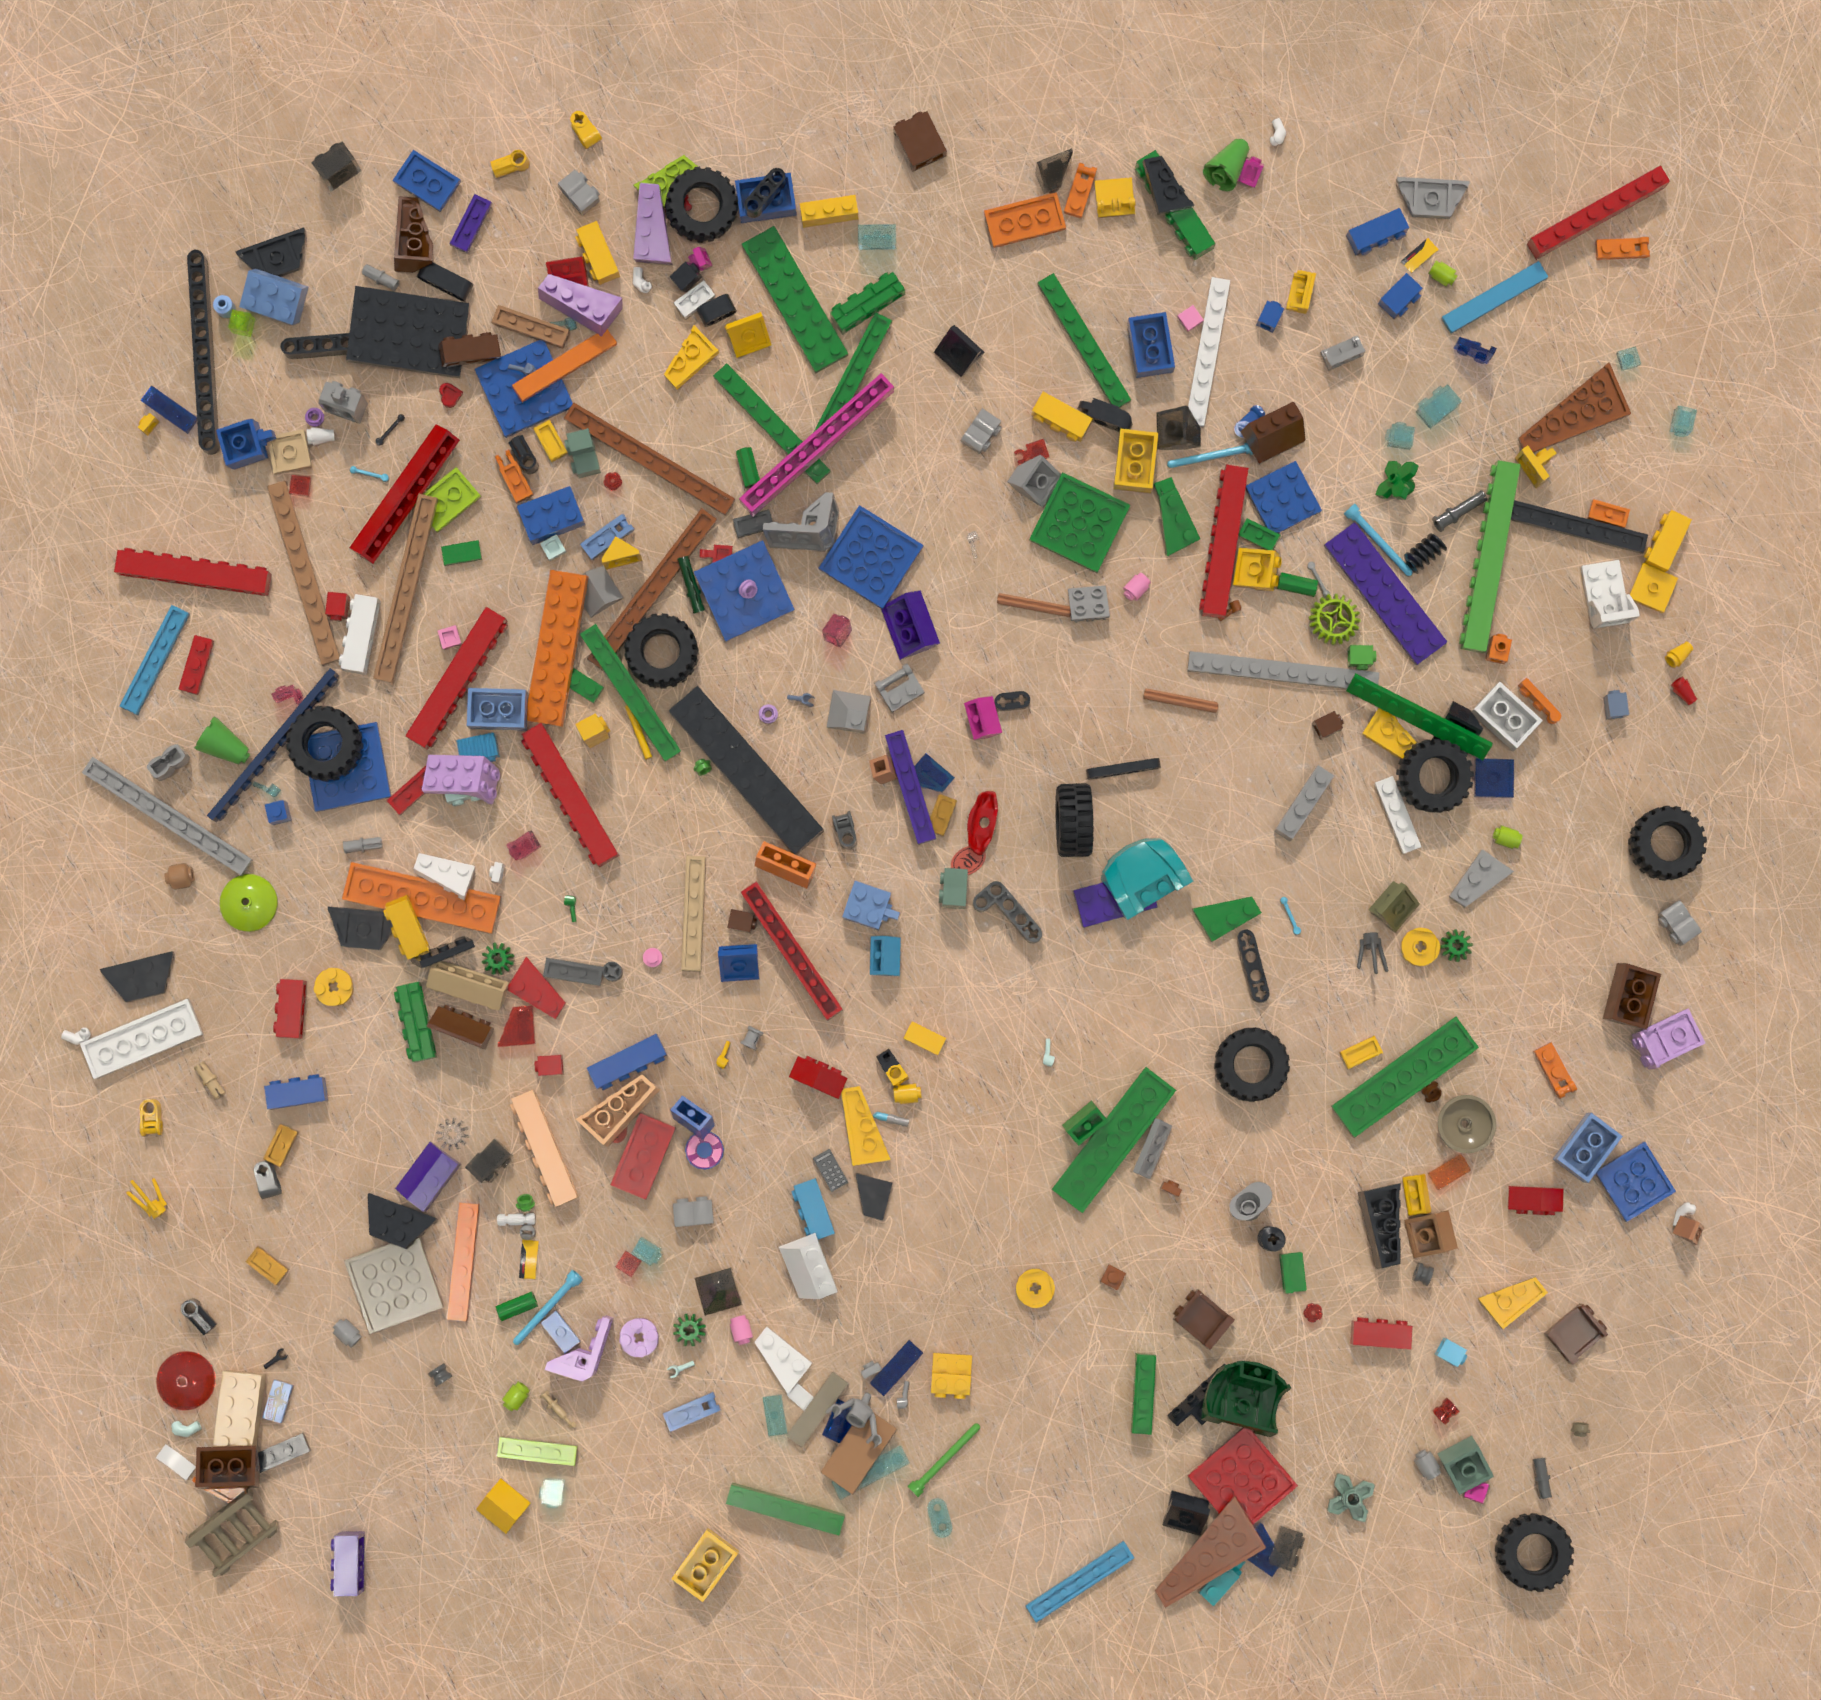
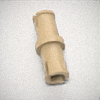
[194,1061,226,1100]

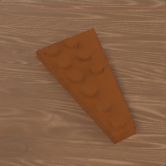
[1518,362,1631,453]
[1155,1496,1266,1608]

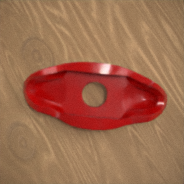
[967,791,998,856]

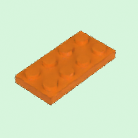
[984,192,1066,248]

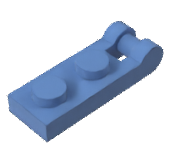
[580,514,635,560]
[663,1392,721,1432]

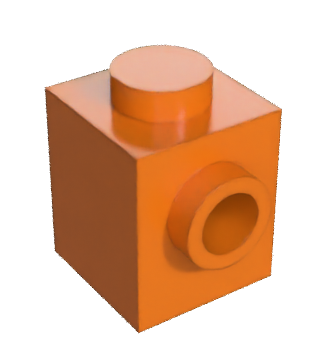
[1486,634,1512,665]

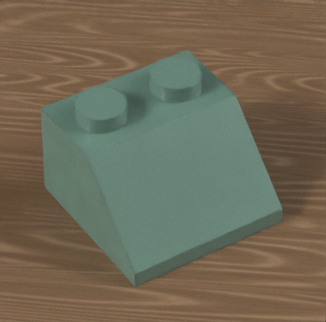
[1437,1436,1494,1495]

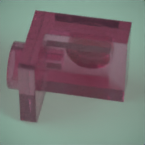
[271,685,304,705]
[506,830,541,861]

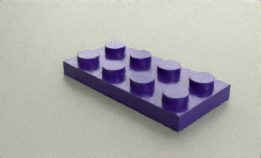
[1073,883,1158,928]

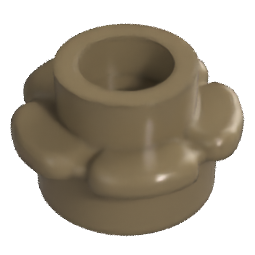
[1571,1422,1590,1437]

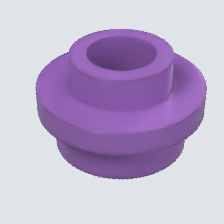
[305,408,324,427]

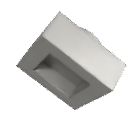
[861,1361,882,1379]

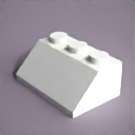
[779,1233,837,1299]

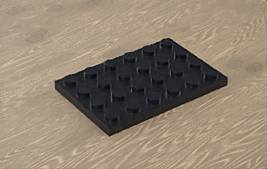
[346,286,469,378]

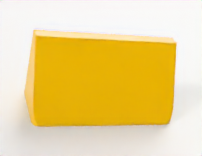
[1402,1174,1431,1216]

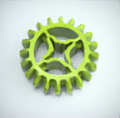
[1309,593,1361,645]

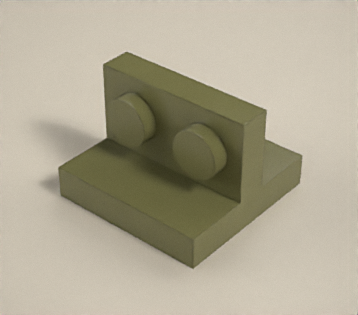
[1369,881,1420,933]

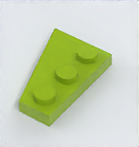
[633,155,698,208]

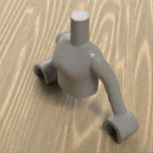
[826,1393,882,1449]

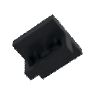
[934,325,985,377]
[1162,1490,1210,1536]

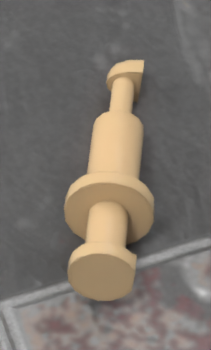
[540,1390,576,1428]

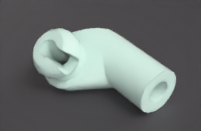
[171,1421,202,1437]

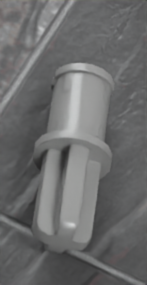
[362,264,399,291]
[343,837,383,854]

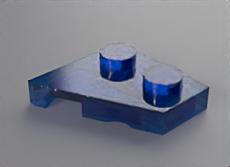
[1453,337,1497,364]
[915,753,955,793]
[1247,1522,1283,1577]

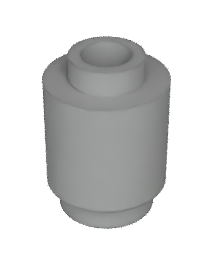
[333,1319,362,1348]
[1414,1449,1441,1480]

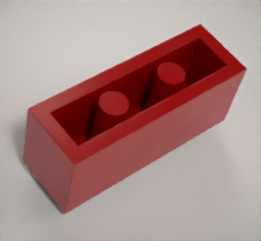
[273,979,307,1039]
[1350,1317,1413,1350]

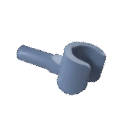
[508,363,536,375]
[787,693,815,707]

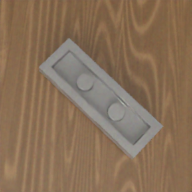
[1133,1118,1172,1179]

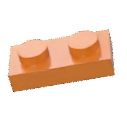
[1587,499,1630,528]

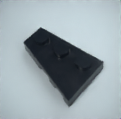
[1142,156,1194,215]
[411,936,475,969]

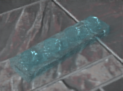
[832,1445,910,1500]

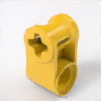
[570,111,602,149]
[139,1099,163,1136]

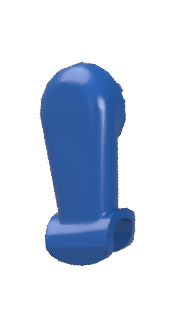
[1234,405,1265,438]

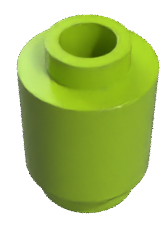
[1428,260,1457,287]
[1492,825,1523,849]
[502,1381,530,1411]

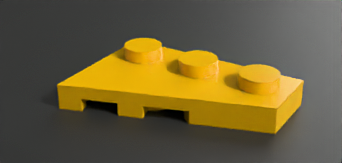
[1362,708,1417,759]
[1477,1277,1548,1329]

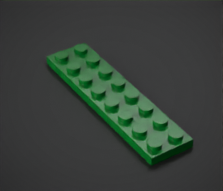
[742,226,848,373]
[1331,1016,1479,1138]
[1051,1067,1177,1213]

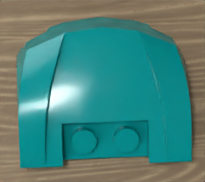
[1101,838,1194,920]

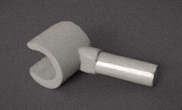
[897,1381,909,1409]

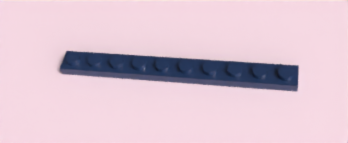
[207,668,339,823]

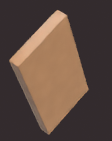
[821,1413,898,1495]

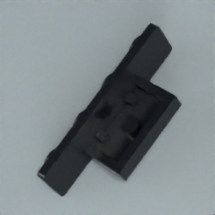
[1168,1364,1226,1426]

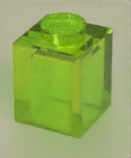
[228,309,255,337]

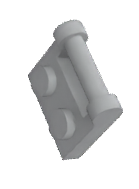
[874,664,925,713]

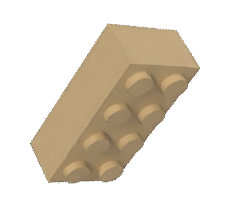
[213,1370,266,1447]

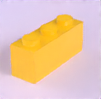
[800,195,859,228]
[575,221,620,285]
[1031,391,1093,442]
[1643,510,1692,572]
[575,713,611,748]
[383,895,430,960]

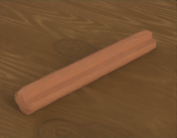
[997,593,1071,617]
[1143,689,1219,713]

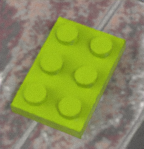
[414,467,481,533]

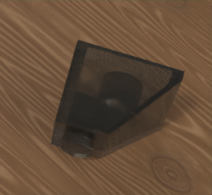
[1035,148,1073,194]
[1156,406,1201,450]
[695,1267,742,1316]

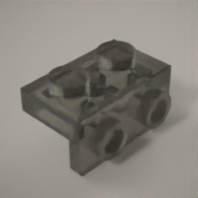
[1268,1525,1305,1571]

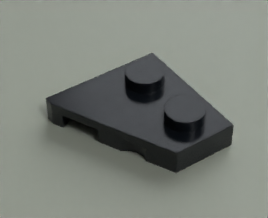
[856,1173,893,1220]

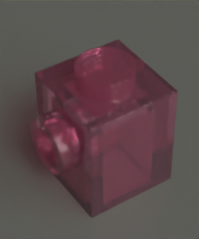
[822,613,852,648]

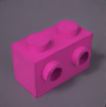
[964,696,1002,740]

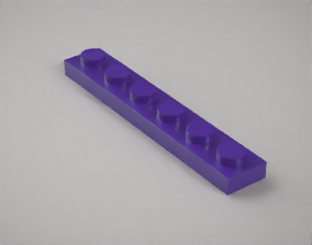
[885,730,937,845]

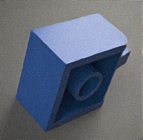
[216,419,277,470]

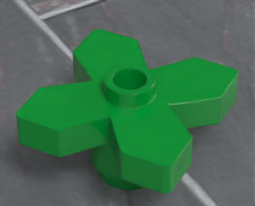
[1375,461,1419,500]

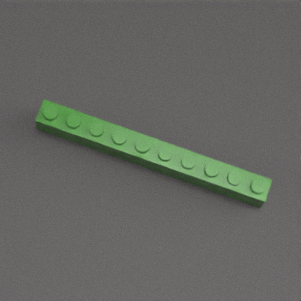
[1459,460,1521,653]

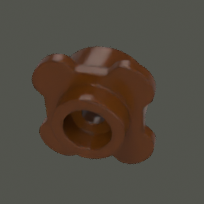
[1421,1081,1442,1103]

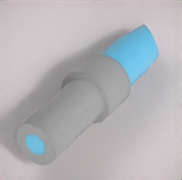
[872,1112,909,1127]

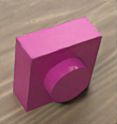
[1464,1482,1489,1504]

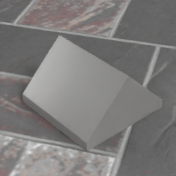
[582,566,623,618]

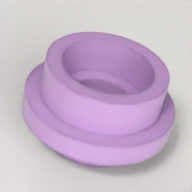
[739,580,757,598]
[759,704,778,724]

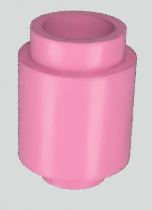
[1123,573,1151,601]
[730,1315,753,1345]

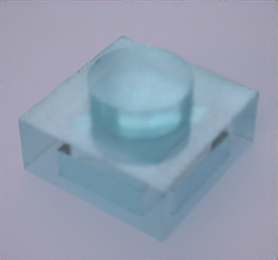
[1616,346,1641,371]

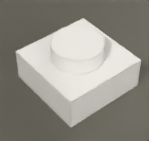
[489,862,505,884]

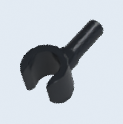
[263,1348,288,1369]

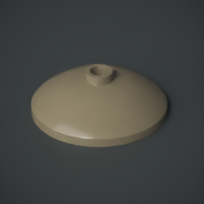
[1438,1095,1496,1153]

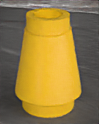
[1665,641,1693,668]

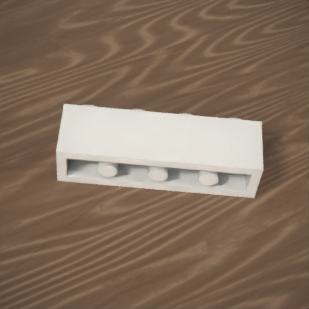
[339,594,381,675]

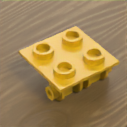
[1094,177,1136,218]

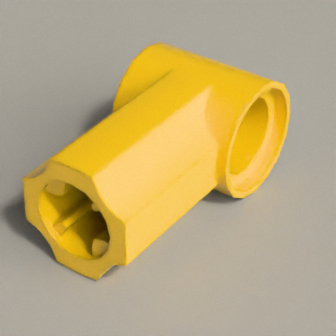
[490,149,530,178]

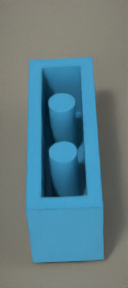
[791,1178,835,1239]

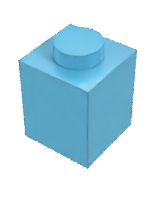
[1434,1338,1467,1367]

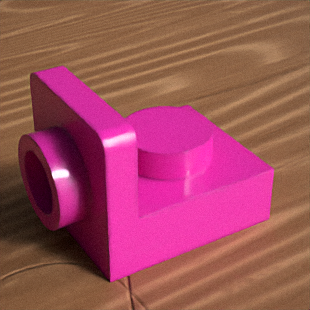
[1238,156,1264,188]
[688,247,713,272]

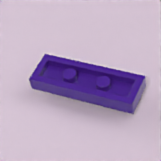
[449,194,492,253]

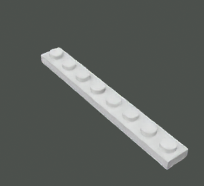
[1185,277,1230,427]

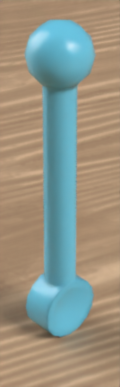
[350,466,389,482]
[1280,897,1301,934]

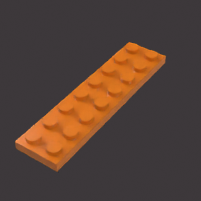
[527,570,589,727]
[342,862,501,934]

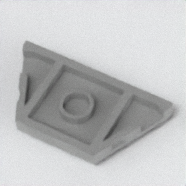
[1396,177,1470,219]

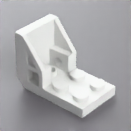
[1580,560,1640,629]

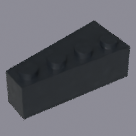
[1358,1183,1401,1269]

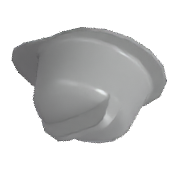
[1229,1182,1272,1221]

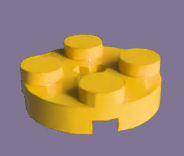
[1401,928,1440,966]
[313,968,353,1006]
[1016,1269,1055,1308]

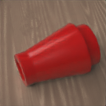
[1670,676,1698,705]

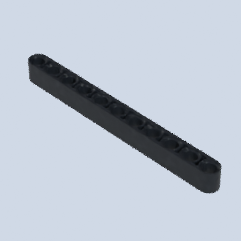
[187,249,220,455]

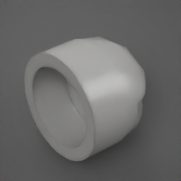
[520,1225,536,1240]

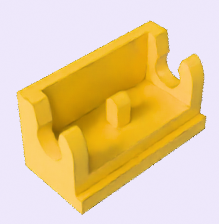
[1286,270,1316,314]

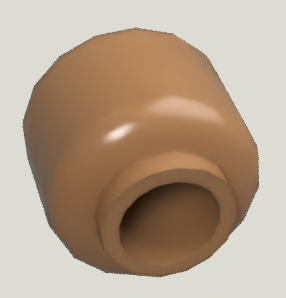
[164,863,195,890]

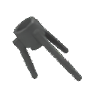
[1357,932,1389,974]

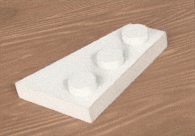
[413,853,475,900]
[755,1327,812,1394]

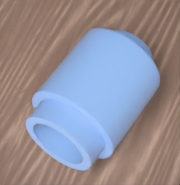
[213,295,236,318]

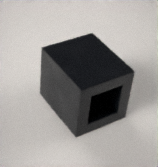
[669,261,702,292]

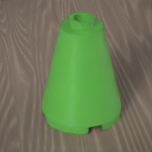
[1203,139,1250,191]
[194,716,250,765]

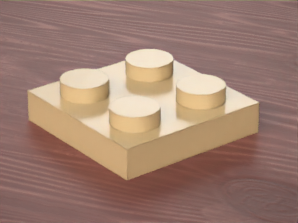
[268,429,312,475]

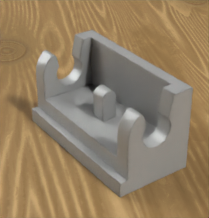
[1320,336,1365,371]

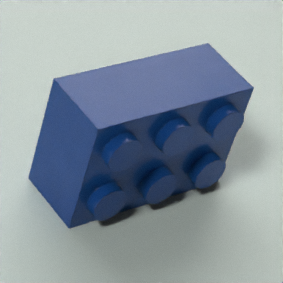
[735,172,797,223]
[1127,312,1175,378]
[517,486,586,545]

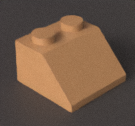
[1404,1210,1458,1258]

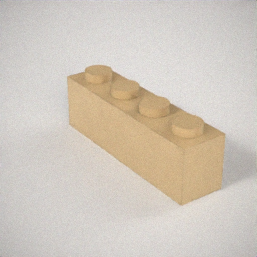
[426,961,509,1011]

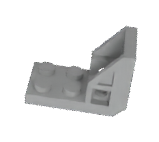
[763,492,839,551]

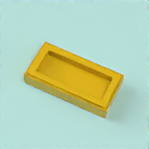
[533,420,568,462]
[903,1021,946,1056]
[1339,1036,1383,1069]

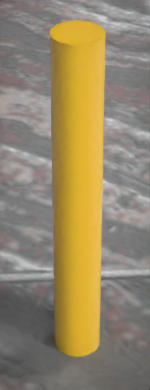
[625,706,652,760]

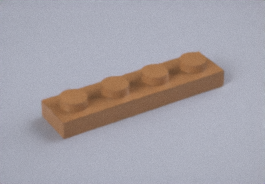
[492,305,569,349]

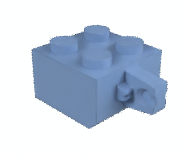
[842,881,900,931]

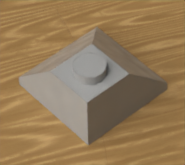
[1007,455,1061,507]
[827,690,871,734]

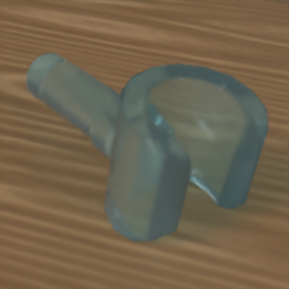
[549,318,577,331]
[253,782,281,797]

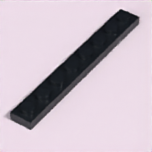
[1511,500,1648,554]

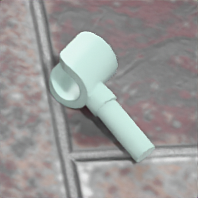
[1043,1039,1055,1067]
[667,1361,695,1378]

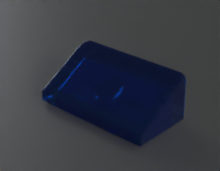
[822,1399,852,1443]

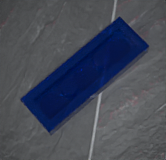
[140,385,197,434]
[870,1340,923,1396]

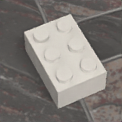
[1471,682,1543,751]

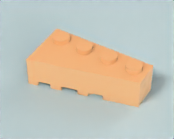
[576,1075,660,1147]

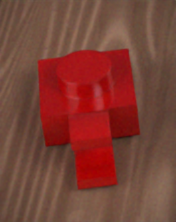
[700,544,733,563]

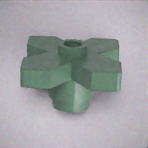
[1327,1473,1375,1522]

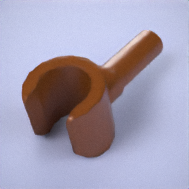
[1218,600,1241,622]

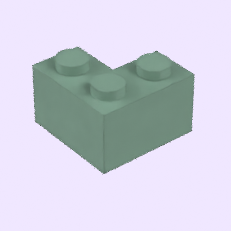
[564,428,601,478]
[939,868,968,909]

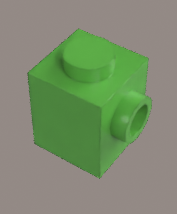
[1348,645,1376,670]

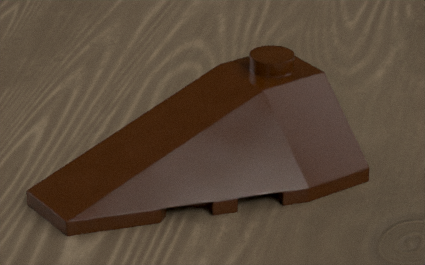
[394,196,433,273]

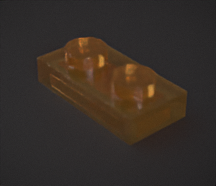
[1427,1154,1471,1190]

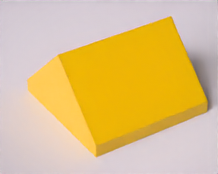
[601,536,643,570]
[476,1478,531,1534]

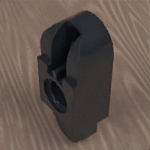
[1077,398,1133,432]

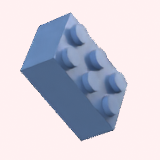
[239,269,309,325]
[467,688,528,731]
[1553,1112,1623,1183]

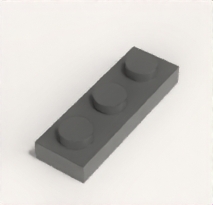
[543,958,603,986]

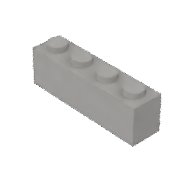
[1274,765,1334,841]

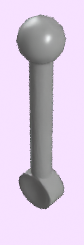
[1307,562,1330,597]

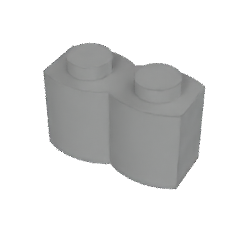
[558,170,600,216]
[961,408,1002,454]
[147,744,190,781]
[1658,900,1702,946]
[673,1196,714,1227]

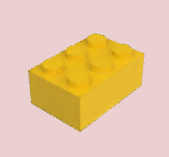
[1113,429,1158,493]
[671,1528,739,1602]

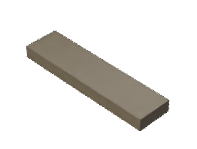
[786,1372,848,1447]

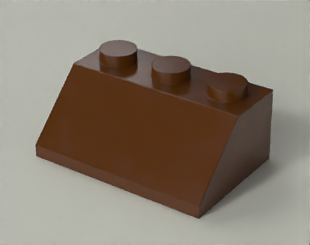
[1240,402,1306,464]
[1602,963,1661,1030]
[426,1005,494,1050]
[195,1445,260,1489]

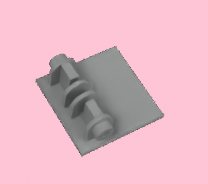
[1068,585,1110,623]

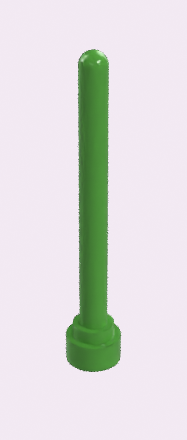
[908,1423,980,1497]

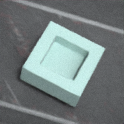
[540,534,566,561]

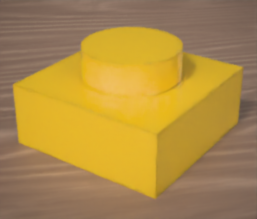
[138,413,160,436]

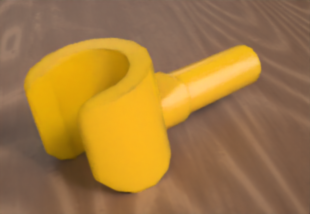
[716,1041,731,1069]

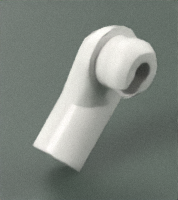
[1270,118,1286,146]
[633,267,652,293]
[61,1027,91,1045]
[1673,1202,1696,1226]

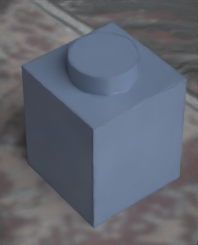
[1603,690,1629,720]

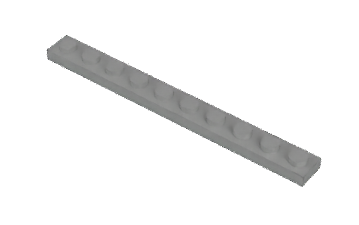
[1187,651,1380,689]
[82,757,253,876]

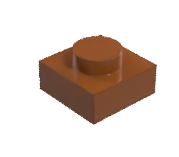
[1160,1180,1182,1197]
[1100,1264,1126,1291]

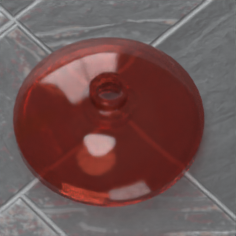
[156,1351,216,1410]

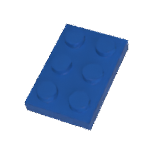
[393,150,461,212]

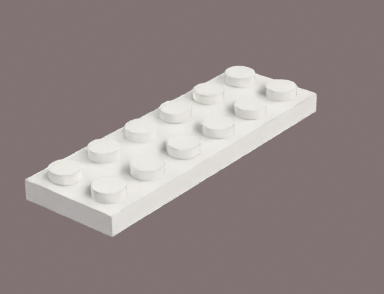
[80,999,203,1079]

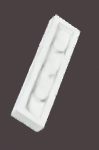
[1374,776,1421,854]

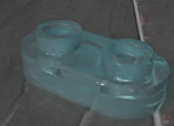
[927,1498,952,1538]

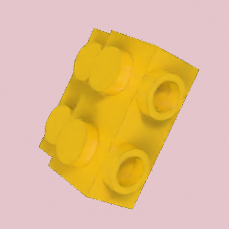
[1233,548,1282,591]
[931,1353,972,1399]

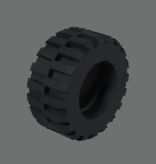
[665,166,738,243]
[624,613,699,689]
[286,706,364,781]
[1396,739,1474,813]
[1055,783,1094,857]
[1628,806,1707,881]
[1214,1027,1290,1102]
[1495,1513,1574,1592]

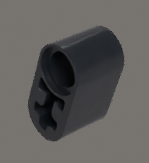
[696,294,737,327]

